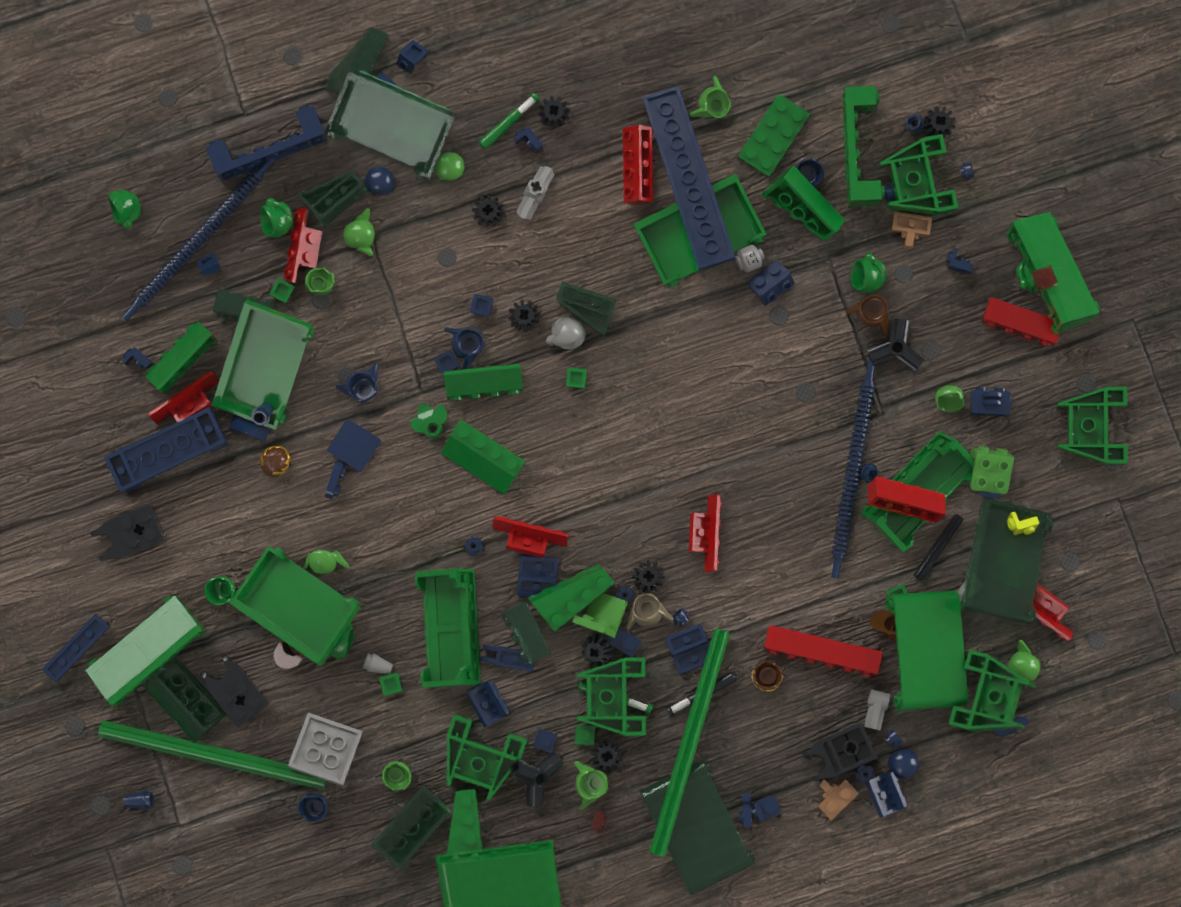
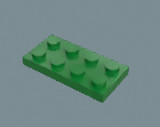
[737,94,810,178]

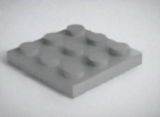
[288,713,363,786]

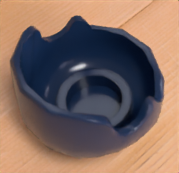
[796,158,825,187]
[364,166,396,196]
[887,749,919,779]
[297,793,329,822]

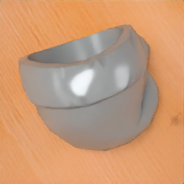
[546,317,586,350]

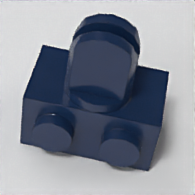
[969,387,1011,417]

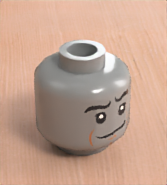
[735,245,765,273]

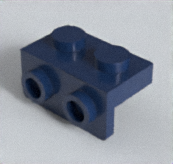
[748,260,795,306]
[466,680,509,727]
[865,771,907,818]

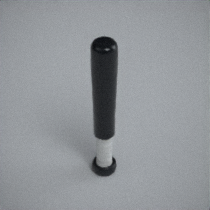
[665,672,737,717]

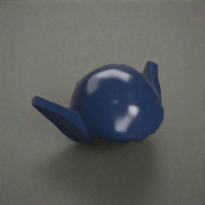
[444,327,484,370]
[336,363,378,403]

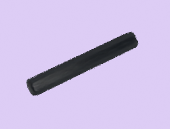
[914,514,964,581]

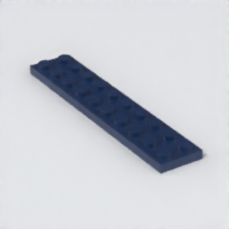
[642,86,736,271]

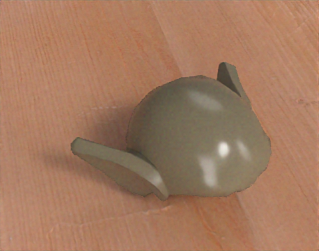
[626,593,674,630]

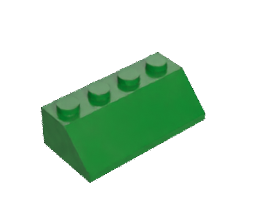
[145,322,217,395]
[443,364,523,401]
[441,420,526,495]

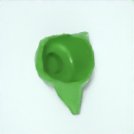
[689,76,731,119]
[343,208,375,256]
[303,550,349,575]
[1008,640,1040,681]
[574,761,608,810]

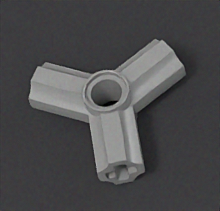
[516,166,555,220]

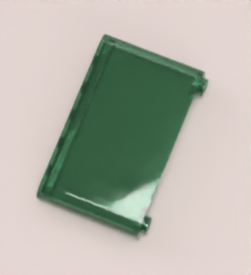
[325,69,456,179]
[961,497,1053,625]
[639,759,755,896]

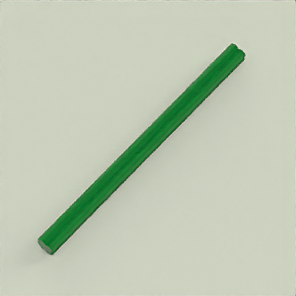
[649,628,730,858]
[98,720,327,790]

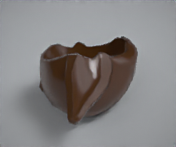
[845,294,889,335]

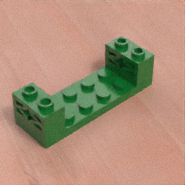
[842,86,885,207]

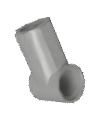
[864,690,890,730]

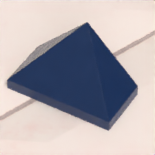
[229,415,271,442]

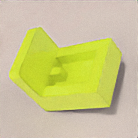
[1007,511,1040,535]

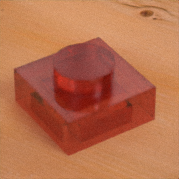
[1032,266,1058,291]
[591,810,607,831]

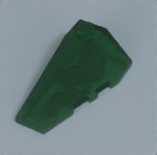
[325,27,389,103]

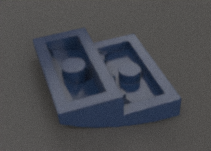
[326,419,382,472]
[517,554,559,596]
[665,623,709,675]

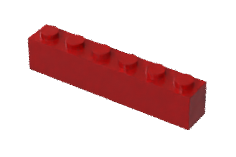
[763,625,883,677]

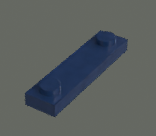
[42,613,110,683]

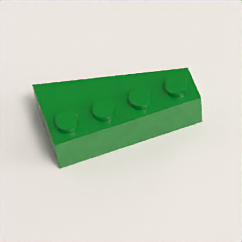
[761,165,846,241]
[527,564,615,631]
[447,789,482,854]

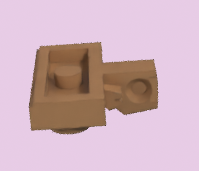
[891,211,932,249]
[818,779,859,820]

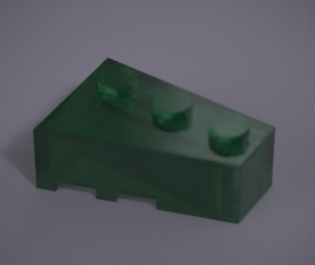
[297,171,368,227]
[556,281,617,338]
[213,289,276,322]
[500,600,551,664]

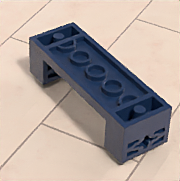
[206,105,328,182]
[104,408,229,494]

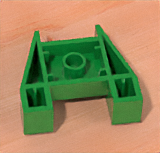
[877,134,959,216]
[1056,387,1128,465]
[949,649,1036,732]
[575,658,646,736]
[447,714,528,800]

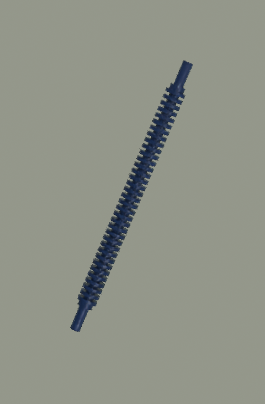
[121,159,276,321]
[831,361,876,579]

